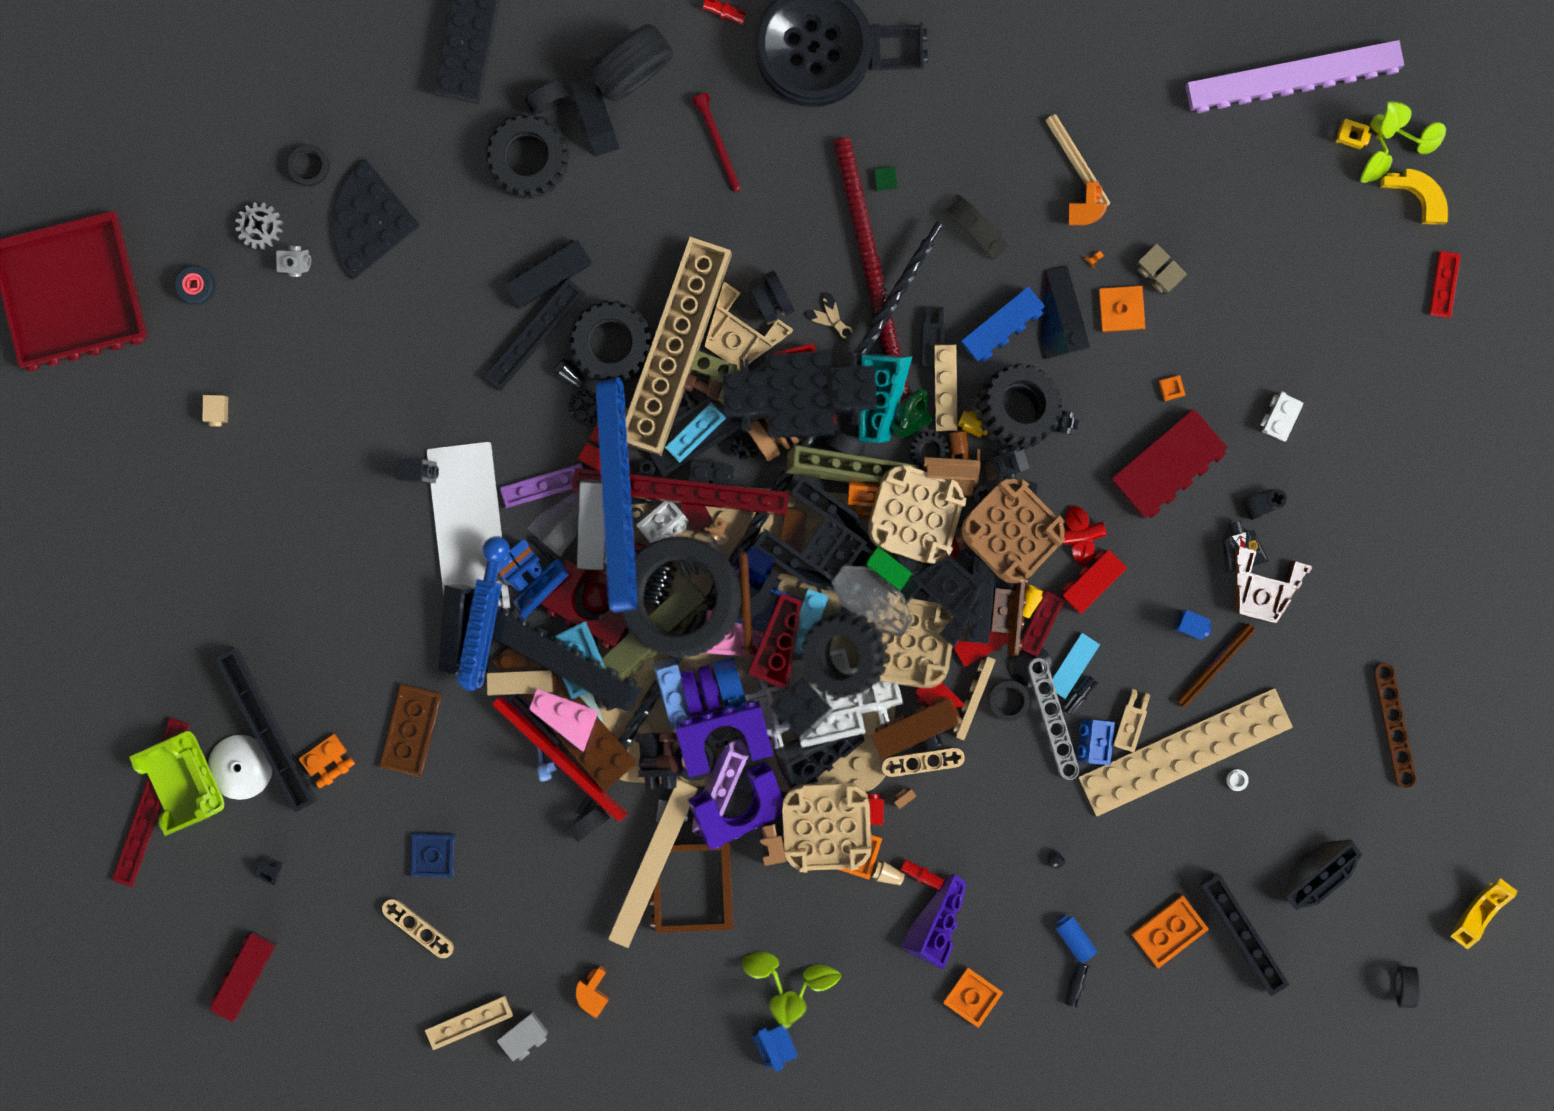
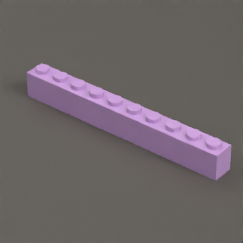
[1185,40,1404,113]

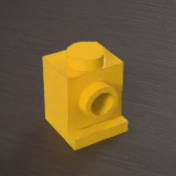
[1335,119,1371,149]

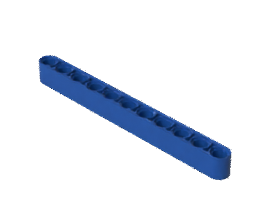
[596,378,637,612]

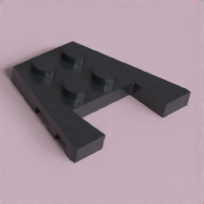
[892,556,983,647]

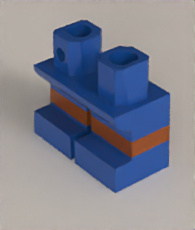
[498,539,543,592]

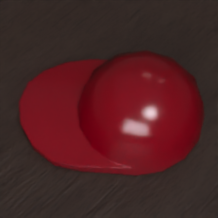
[582,569,611,615]

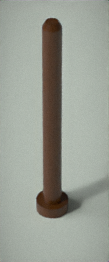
[739,552,756,655]

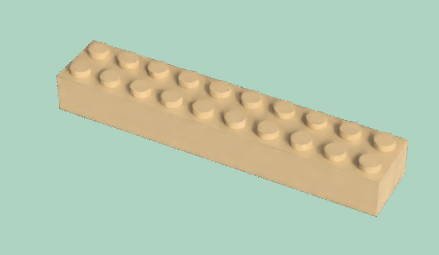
[626,237,732,457]

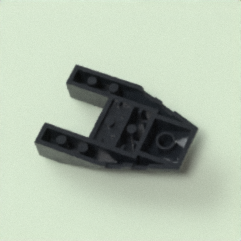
[752,475,887,604]

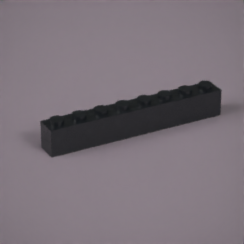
[492,606,642,712]
[215,648,317,812]

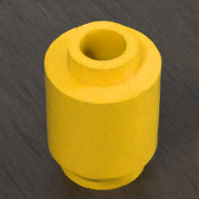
[958,410,988,438]

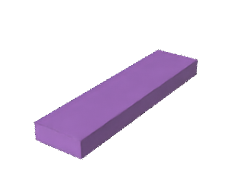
[500,463,584,509]

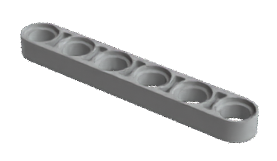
[1027,657,1079,780]

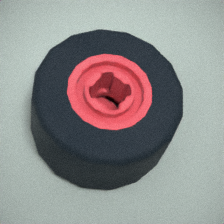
[174,265,216,305]

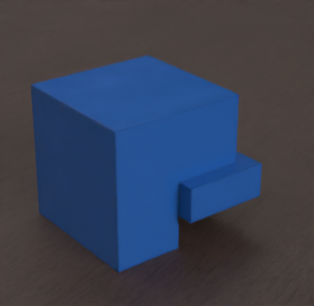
[752,1023,798,1072]

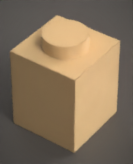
[202,395,228,427]

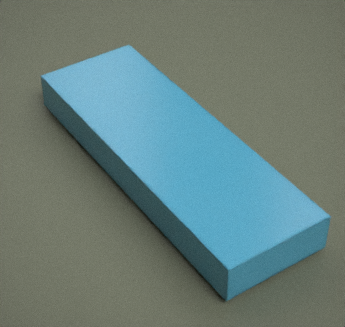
[665,403,726,463]
[1047,633,1100,699]

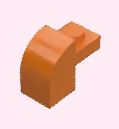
[1069,181,1107,225]
[576,966,609,1019]

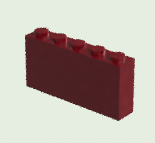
[1110,409,1228,519]

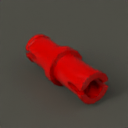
[702,0,747,25]
[900,859,945,891]

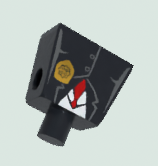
[1222,520,1269,573]

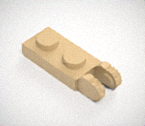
[1113,689,1150,752]

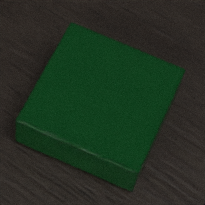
[874,166,898,191]

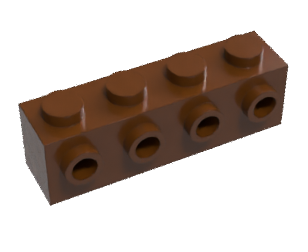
[871,697,963,759]

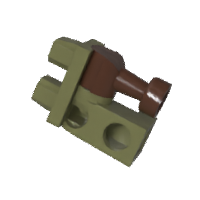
[684,351,740,405]

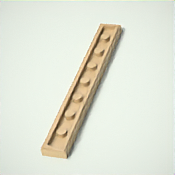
[608,780,698,948]

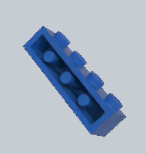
[961,286,1045,362]

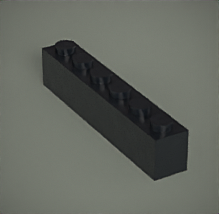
[1199,872,1290,996]

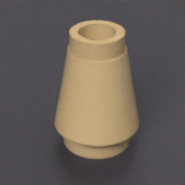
[871,861,905,886]

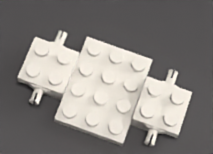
[745,649,903,749]

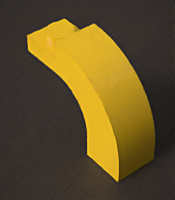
[1380,169,1448,225]
[1450,878,1517,949]

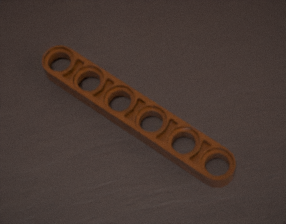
[1374,663,1416,788]

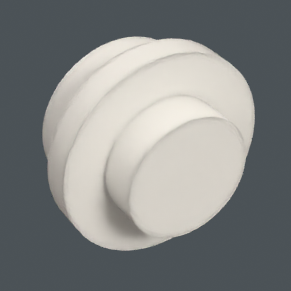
[1226,769,1248,791]

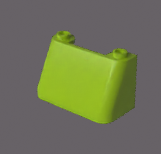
[129,731,224,836]

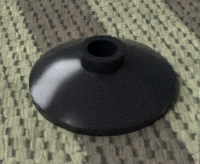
[1009,647,1052,686]

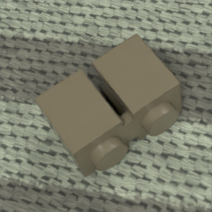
[1136,244,1187,294]

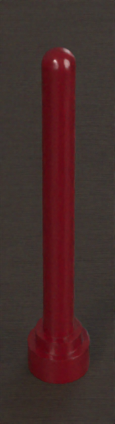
[692,93,741,192]

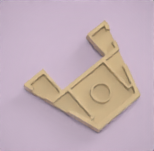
[704,282,793,369]

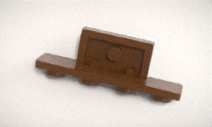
[990,578,1028,656]

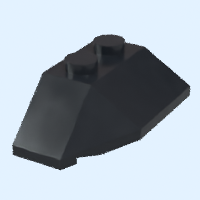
[1284,839,1362,910]

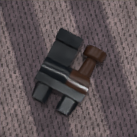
[635,732,683,789]

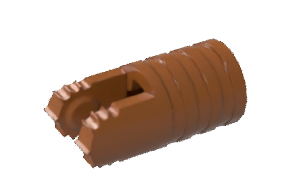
[948,432,969,460]

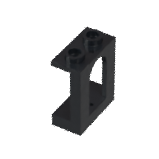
[870,22,928,71]

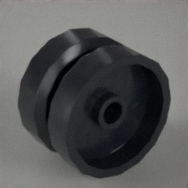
[746,270,795,325]

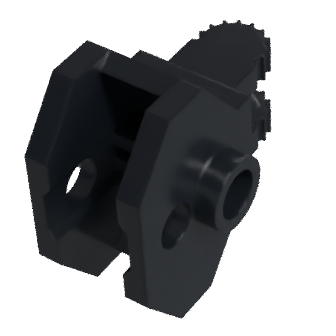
[982,449,1030,482]

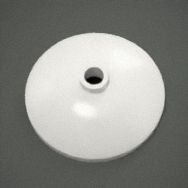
[208,735,273,800]

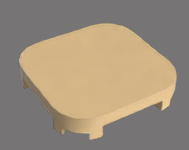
[868,465,966,563]
[868,594,954,688]
[782,782,871,873]

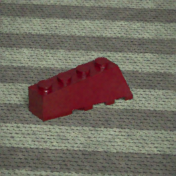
[747,593,802,690]

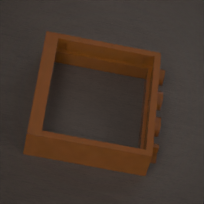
[650,842,734,933]

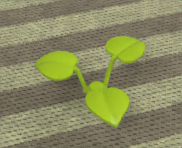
[1360,102,1446,183]
[741,952,841,1028]

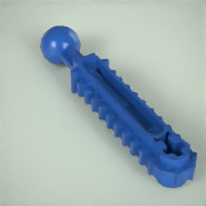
[457,536,510,691]

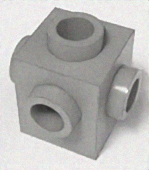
[276,245,311,277]

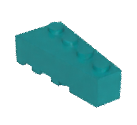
[859,354,912,443]

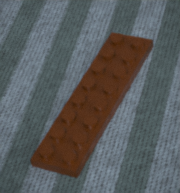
[493,647,637,791]

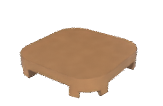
[961,479,1065,583]

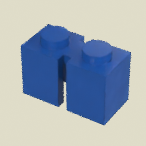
[1173,610,1212,640]

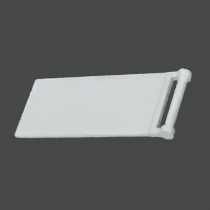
[427,442,510,608]

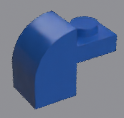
[713,657,746,707]

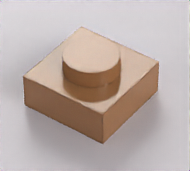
[894,788,916,809]

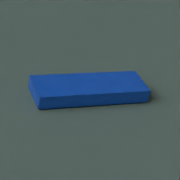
[513,558,569,618]

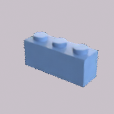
[653,657,691,730]

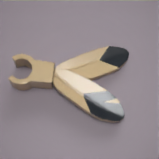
[806,293,853,340]

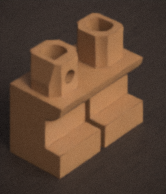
[760,824,786,866]

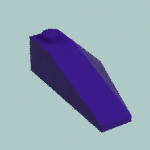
[901,874,967,969]

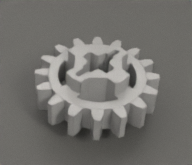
[235,202,283,250]

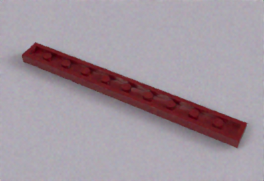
[572,468,789,516]

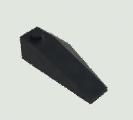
[1041,266,1090,359]
[774,734,865,789]

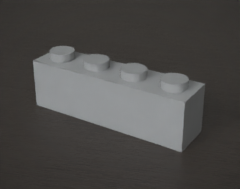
[577,479,607,570]

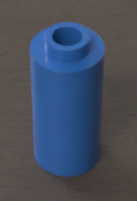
[1055,915,1098,964]

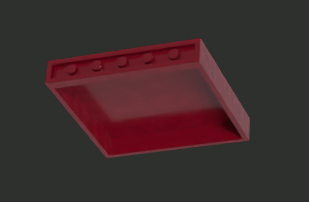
[0,211,149,372]

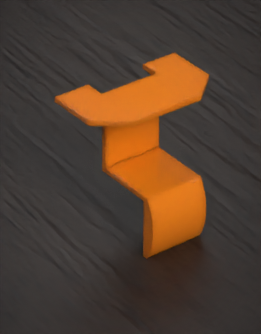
[1084,251,1104,269]

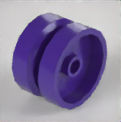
[680,664,721,717]

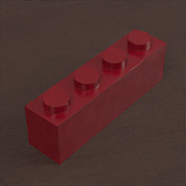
[210,932,277,1023]

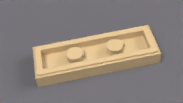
[487,670,553,696]

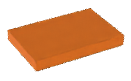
[1131,895,1209,968]

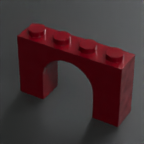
[541,559,629,649]

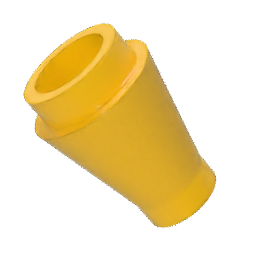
[1022,585,1043,618]

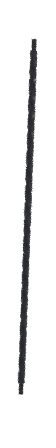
[577,221,944,816]

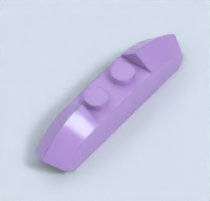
[692,739,748,836]

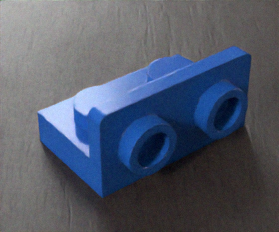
[1077,719,1115,765]

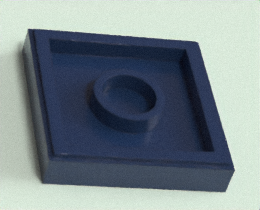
[410,833,455,878]

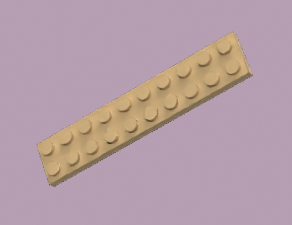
[1078,688,1293,816]

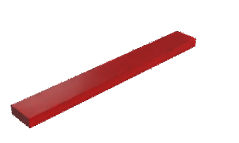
[493,697,629,821]

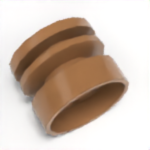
[746,418,799,462]

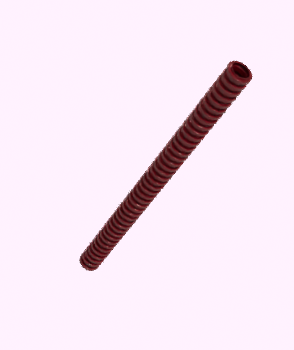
[833,137,912,407]

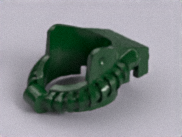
[891,388,932,438]

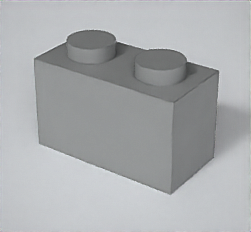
[497,1012,548,1061]

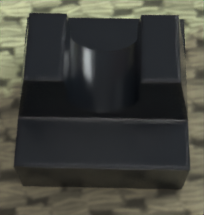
[255,856,283,886]

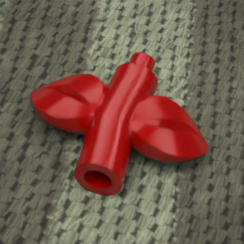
[1063,506,1107,566]

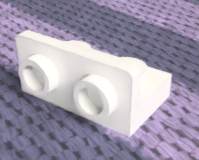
[1260,391,1304,442]
[636,502,690,543]

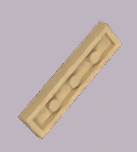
[934,344,957,431]
[953,657,996,740]
[425,996,514,1050]

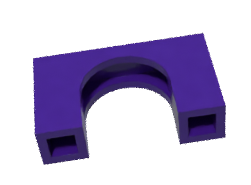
[675,700,773,777]
[687,762,783,850]

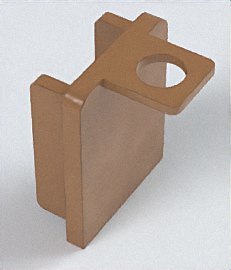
[923,449,980,496]

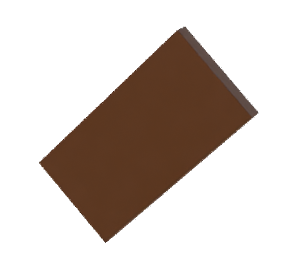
[379,683,442,778]

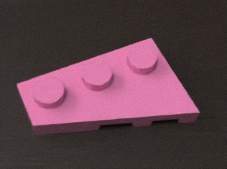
[530,689,598,752]

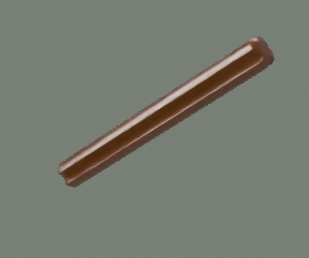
[1177,623,1256,708]

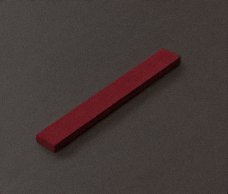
[112,717,191,887]

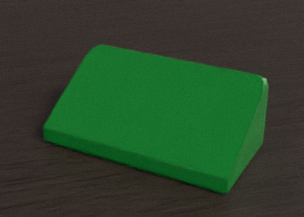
[865,547,912,591]

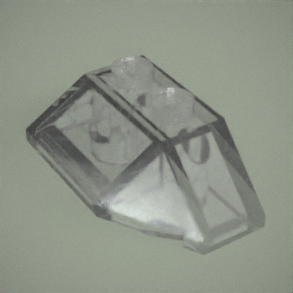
[832,566,913,637]

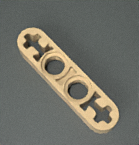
[881,748,965,777]
[382,899,454,958]

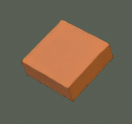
[1158,375,1186,402]

